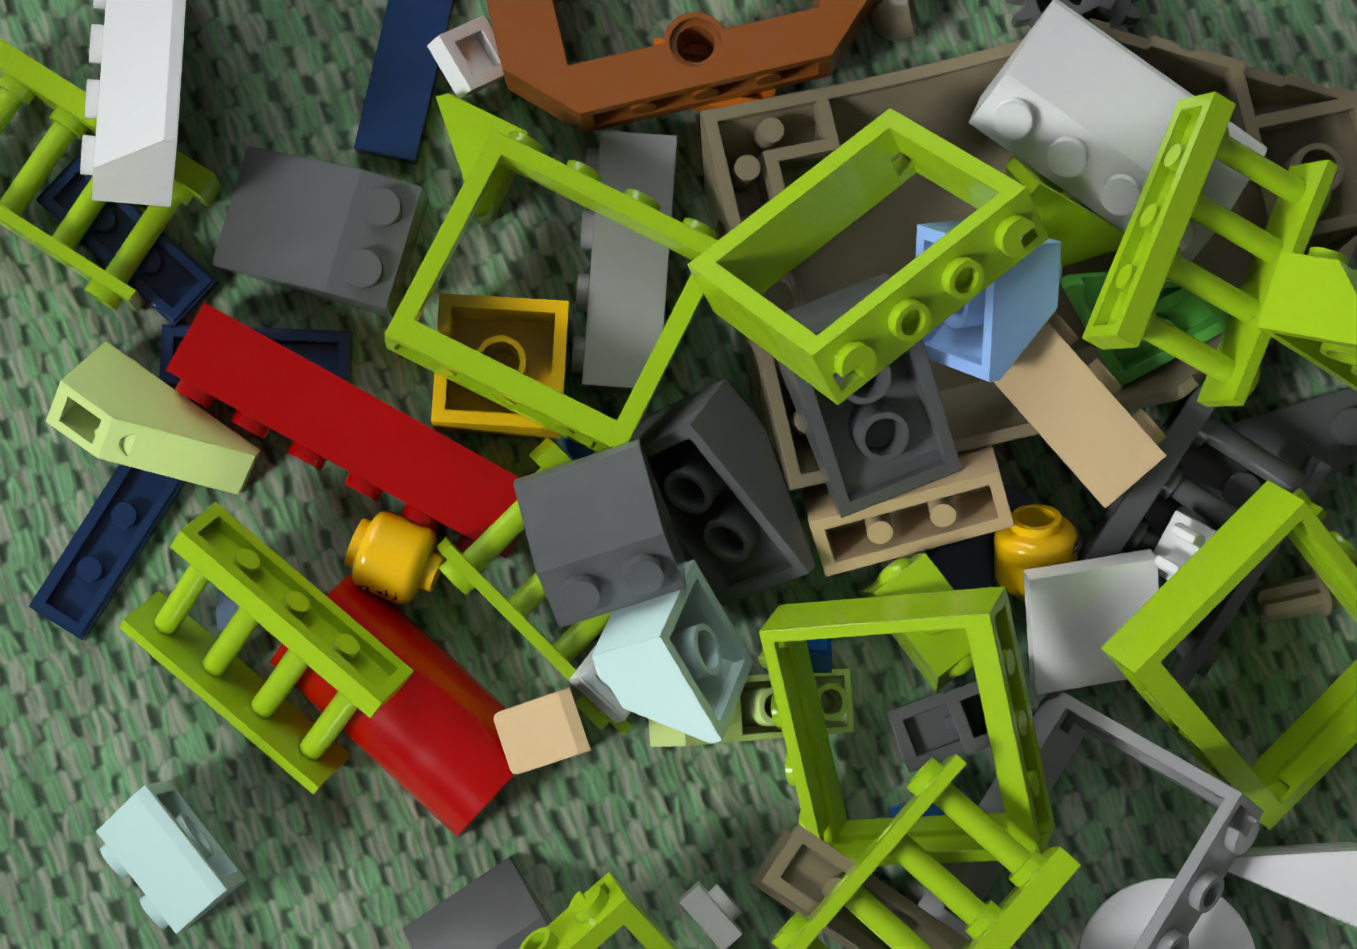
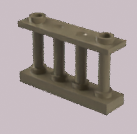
[749,825,968,949]

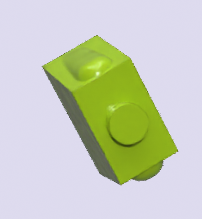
[858,553,974,692]

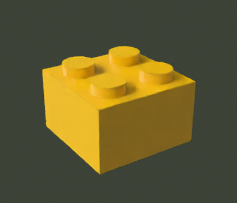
[431,293,569,439]

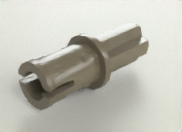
[1253,564,1357,623]

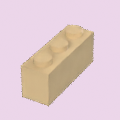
[993,311,1167,508]
[804,445,1014,577]

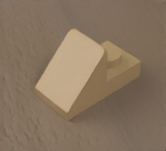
[494,687,591,774]

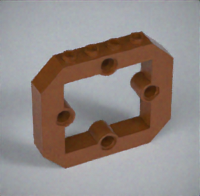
[486,0,877,134]

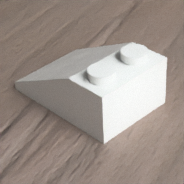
[1228,841,1357,928]

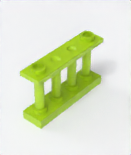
[0,39,222,312]
[1082,92,1339,407]
[437,438,734,736]
[118,502,414,795]
[771,754,1081,949]

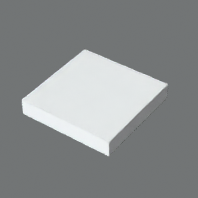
[1023,549,1162,695]

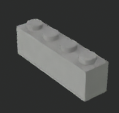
[571,130,677,396]

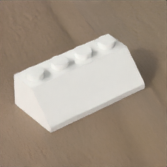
[80,0,186,207]
[969,0,1267,261]

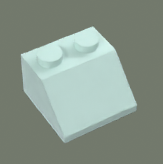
[591,560,754,744]
[96,780,247,934]

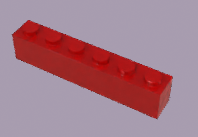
[166,302,523,559]

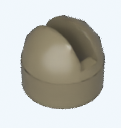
[871,0,918,41]

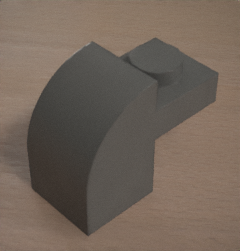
[886,677,991,773]

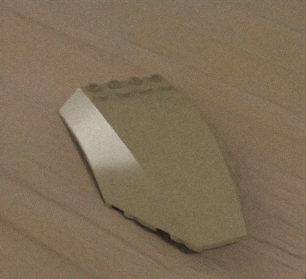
[700,18,1357,491]

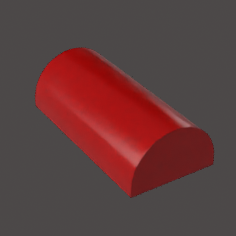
[270,573,516,838]

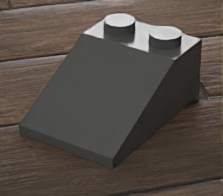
[211,146,429,319]
[777,273,962,518]
[631,379,815,606]

